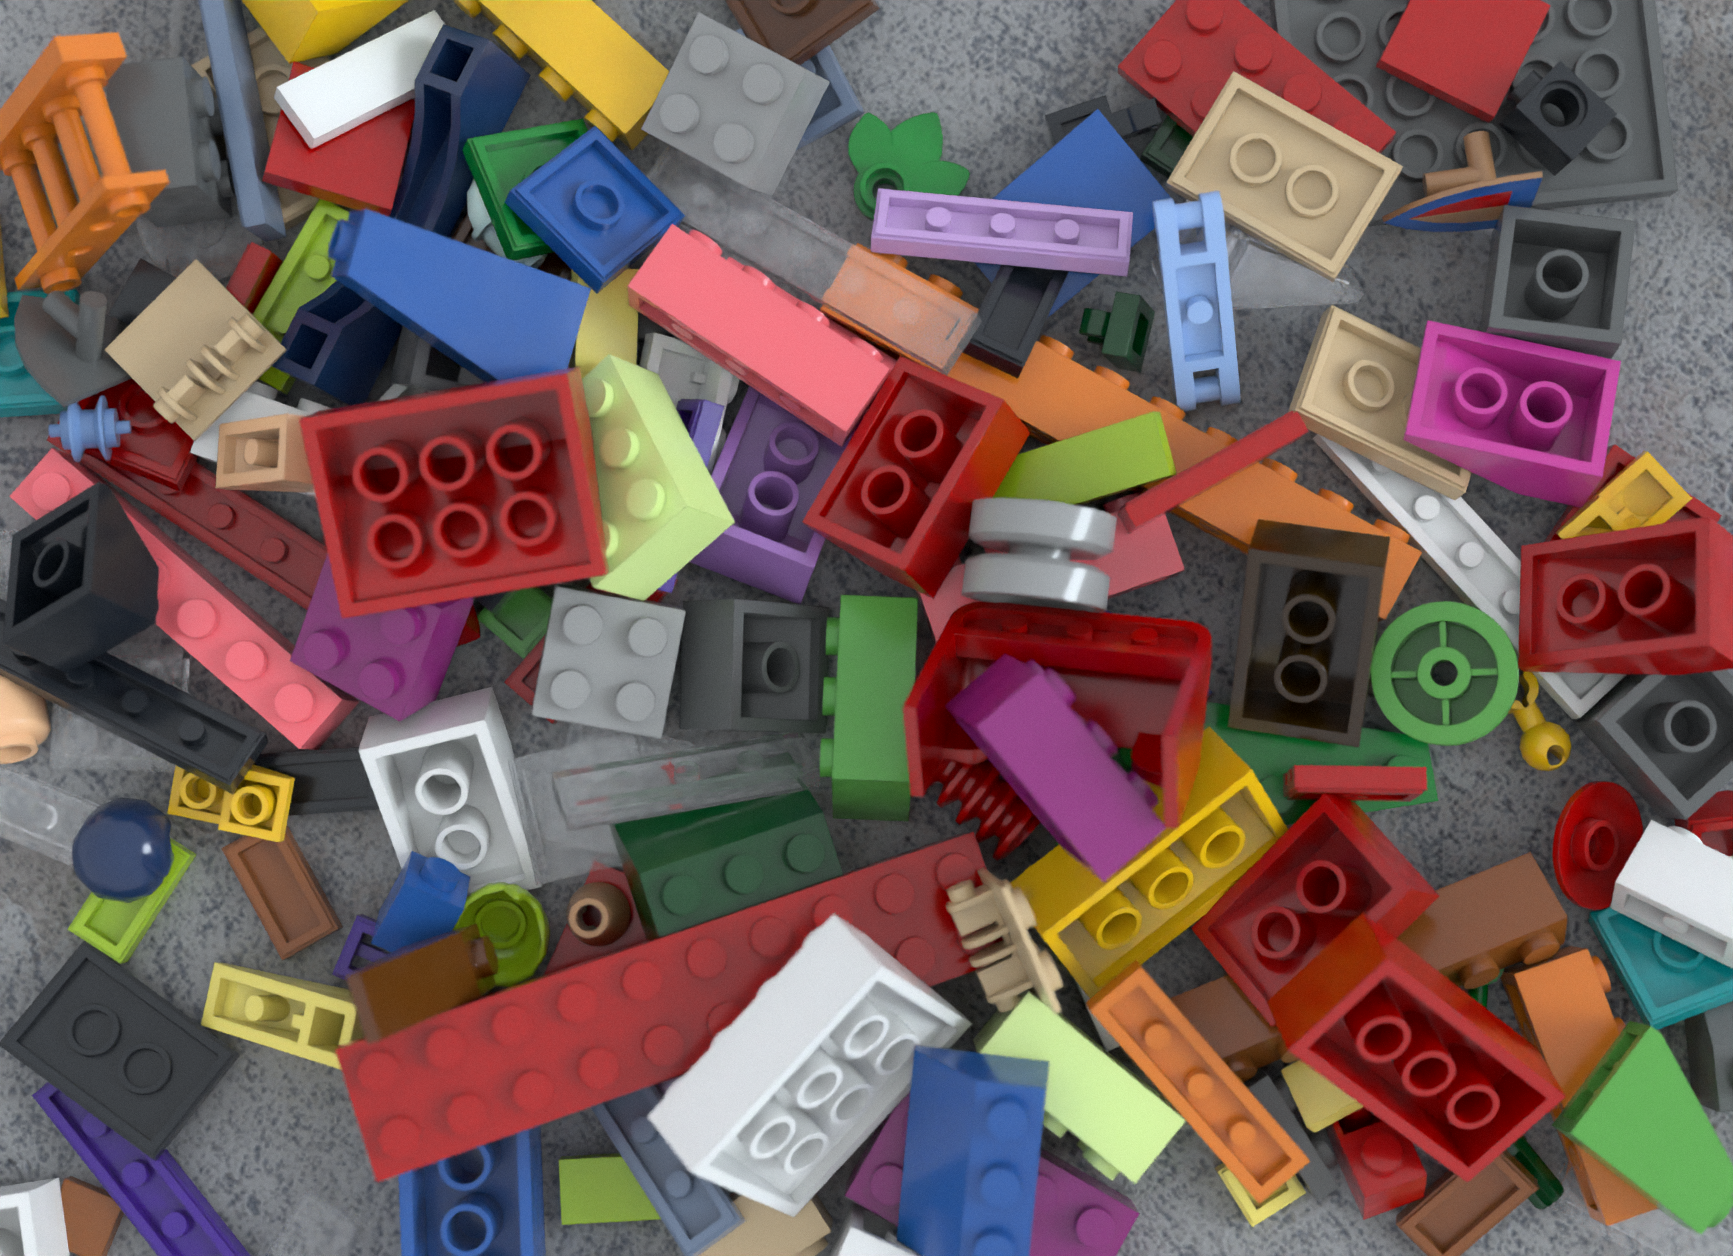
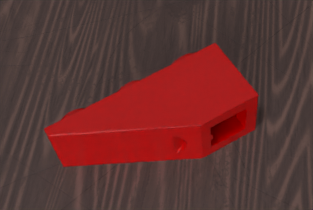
[1325,1107,1427,1220]

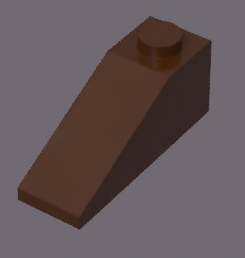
[346,923,499,1045]

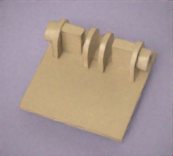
[104,259,287,441]
[946,868,1063,1014]

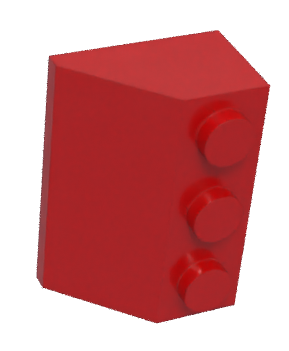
[802,356,1031,599]

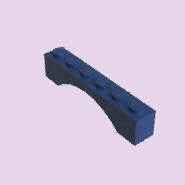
[272,24,531,406]

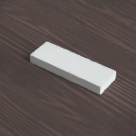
[274,10,445,149]

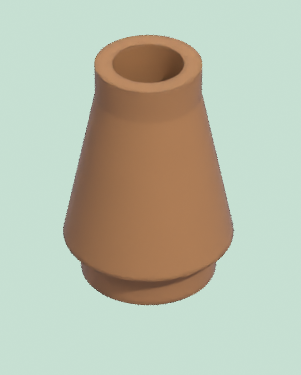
[566,882,630,947]

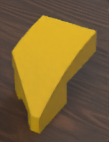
[1556,450,1692,539]

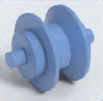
[48,396,131,462]

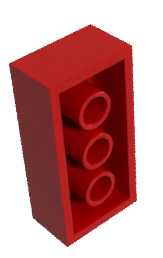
[1266,913,1566,1183]

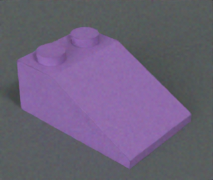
[690,386,863,605]

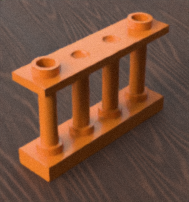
[0,32,170,294]

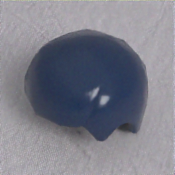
[72,797,175,903]

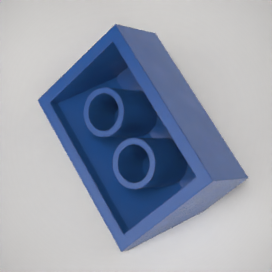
[896,1045,1050,1256]

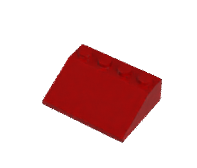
[299,367,608,619]

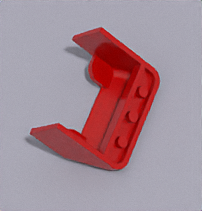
[903,601,1212,829]

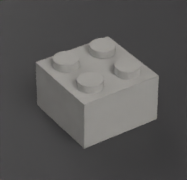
[641,12,830,196]
[531,583,686,739]

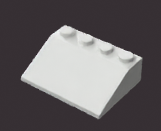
[647,914,972,1217]

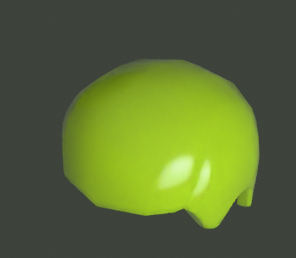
[452,882,551,987]

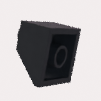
[2,482,159,674]

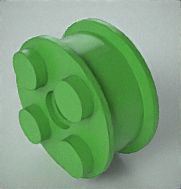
[1371,601,1519,746]

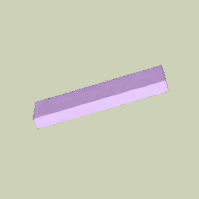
[871,188,1133,277]

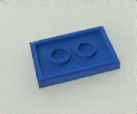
[974,109,1176,318]

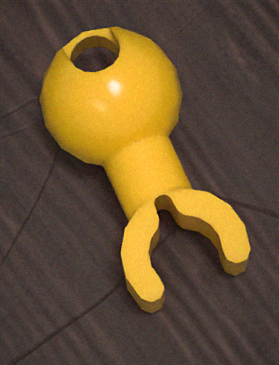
[1509,672,1571,771]

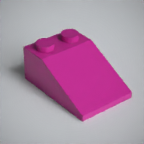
[1403,320,1621,508]

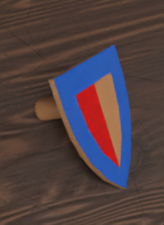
[1383,131,1543,232]

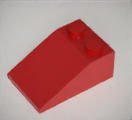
[1518,516,1733,675]
[1191,793,1440,1027]

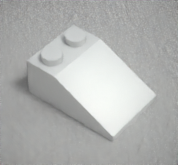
[358,687,543,895]

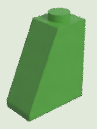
[1552,1021,1733,1235]

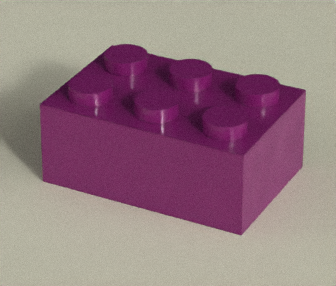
[945,654,1166,882]

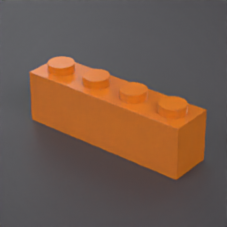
[1500,946,1658,1226]

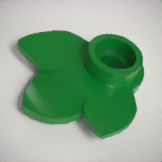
[848,112,970,221]

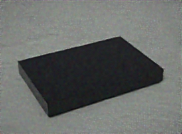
[0,940,240,1161]

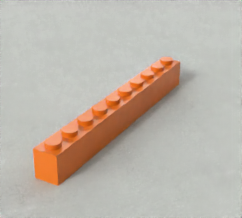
[820,243,1422,622]

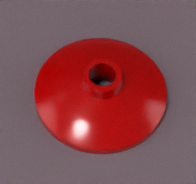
[1552,781,1643,910]

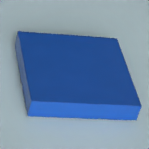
[505,126,685,294]

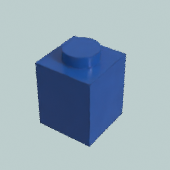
[371,851,470,952]

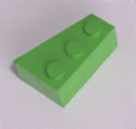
[820,595,918,822]

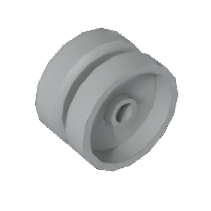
[961,498,1117,613]

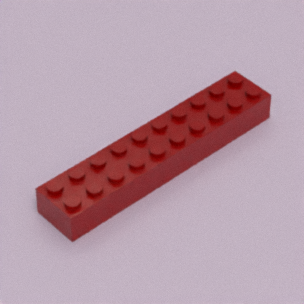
[335,832,1008,1182]

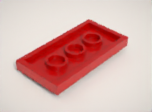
[1118,0,1396,154]

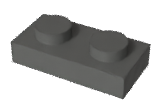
[1244,1068,1340,1201]

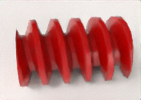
[928,759,1040,861]

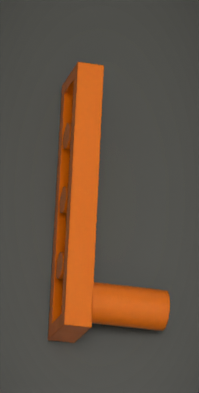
[1086,960,1310,1204]

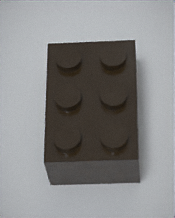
[1228,519,1391,747]

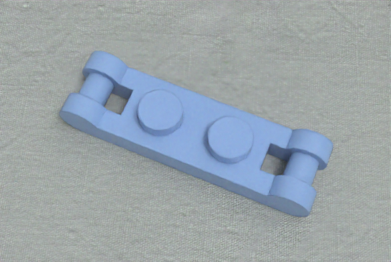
[1152,190,1241,412]

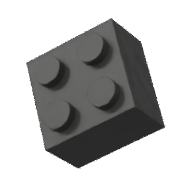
[106,56,236,227]
[1480,205,1636,359]
[1575,670,1733,819]

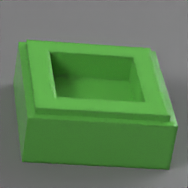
[477,586,552,659]

